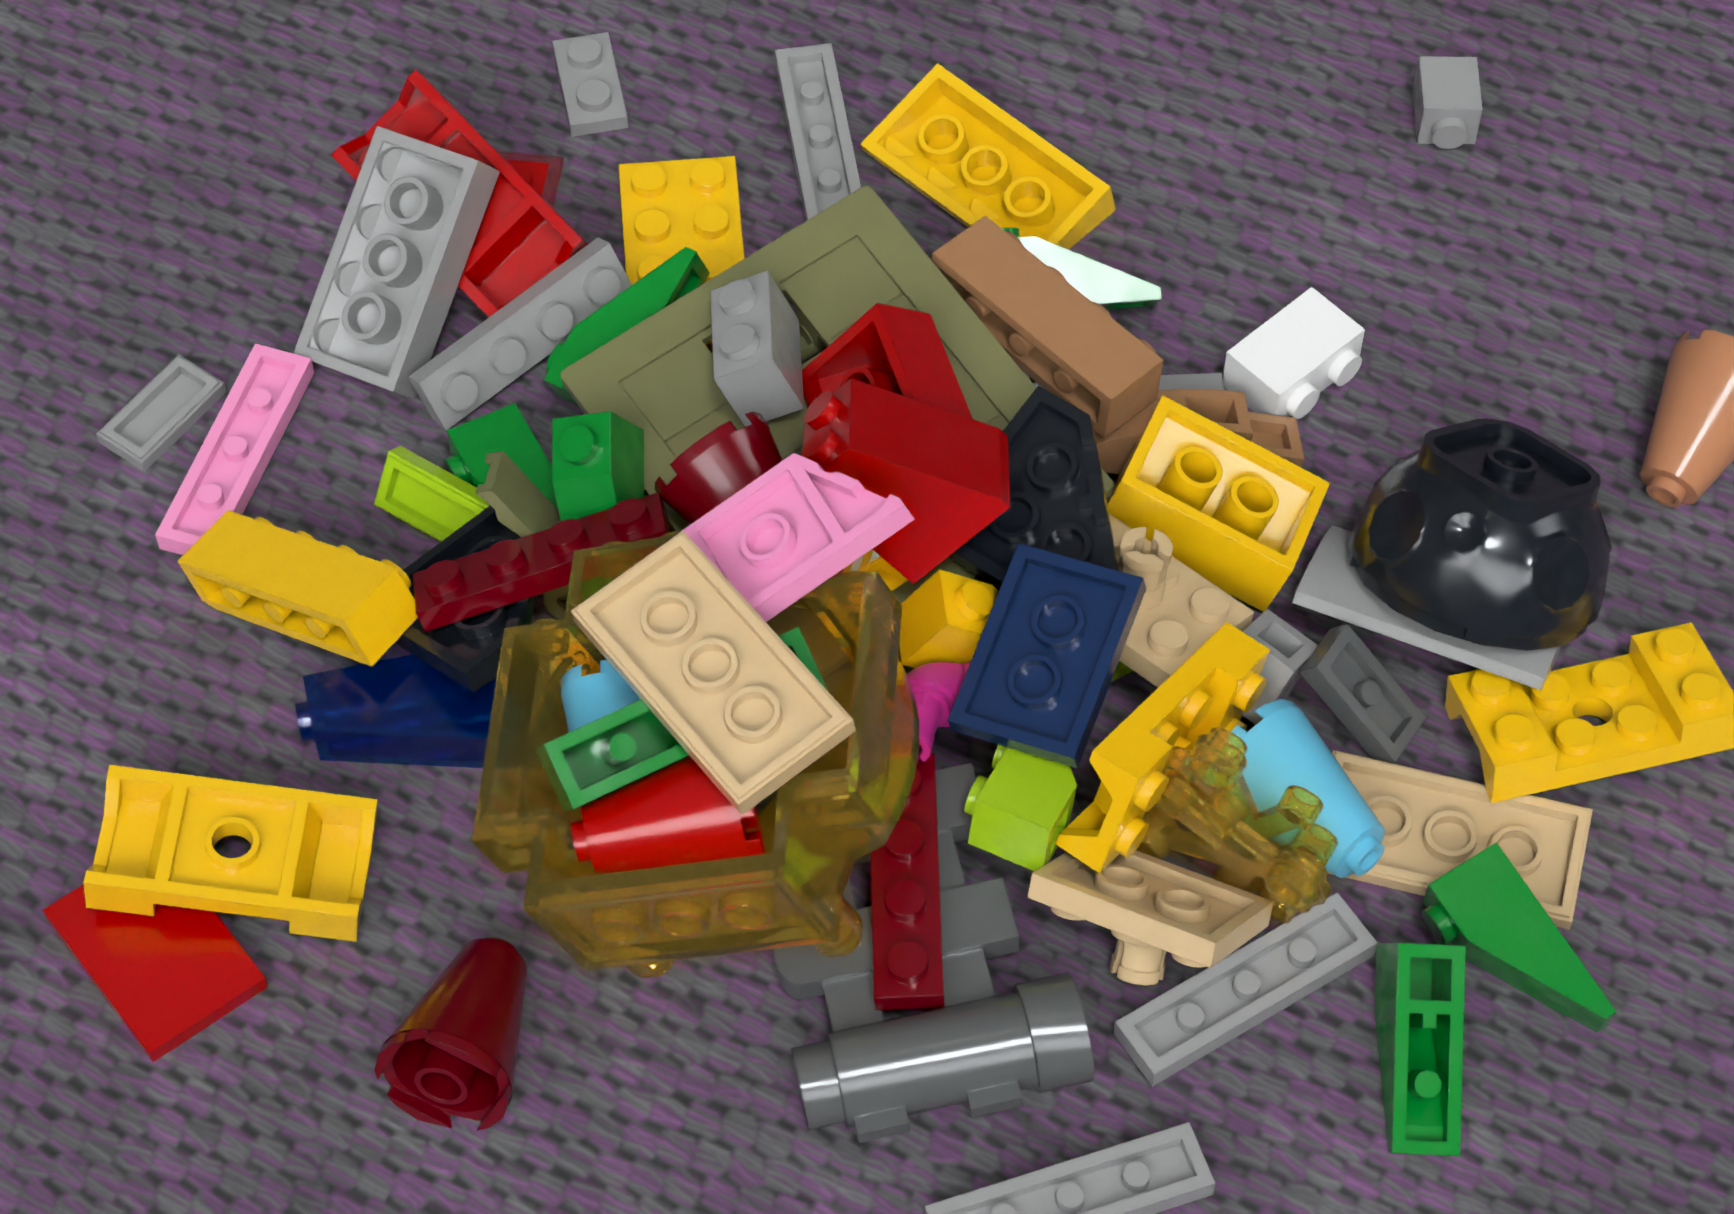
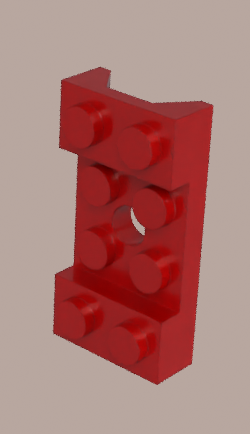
[331,69,589,317]

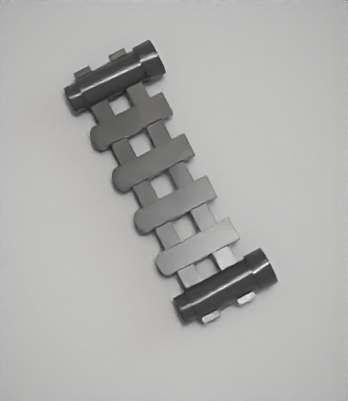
[672,531,1095,1143]

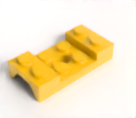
[1055,622,1270,874]
[1445,622,1734,803]
[83,764,378,942]

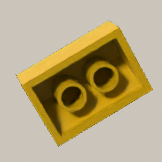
[1107,395,1330,612]

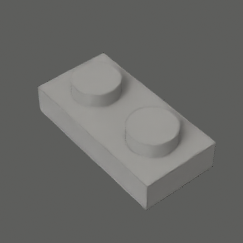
[552,32,628,137]

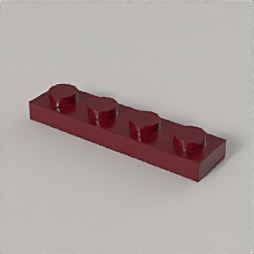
[413,492,672,632]
[868,753,945,1010]

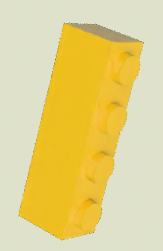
[177,510,418,667]

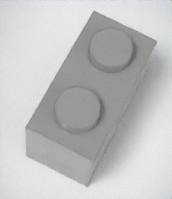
[711,270,804,427]

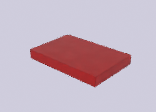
[42,884,268,1063]

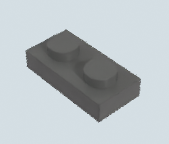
[1299,624,1426,763]

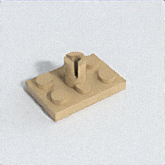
[1109,514,1254,687]
[1028,850,1274,986]

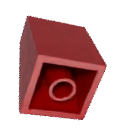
[802,378,1010,585]

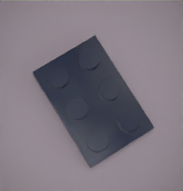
[947,543,1147,768]

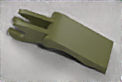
[476,451,578,622]

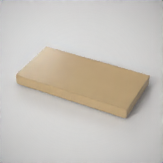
[571,531,856,815]
[1306,750,1593,930]

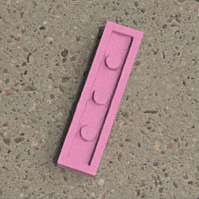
[155,344,315,555]

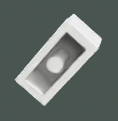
[1223,287,1365,419]

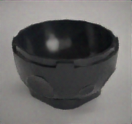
[1347,418,1612,651]

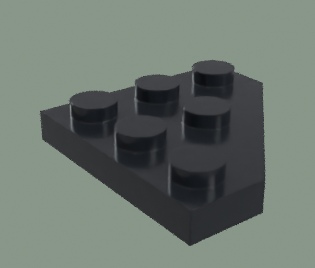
[949,386,1119,588]
[395,505,536,693]

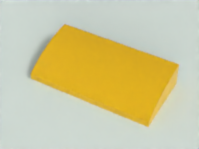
[860,63,1116,250]

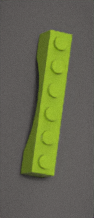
[964,573,1201,872]

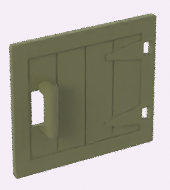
[560,185,1114,681]

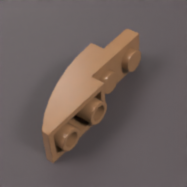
[1095,389,1305,474]

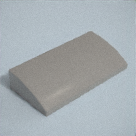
[294,126,500,399]
[1292,525,1561,690]

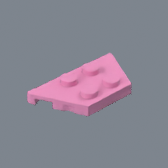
[682,453,915,622]

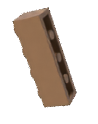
[932,216,1164,439]

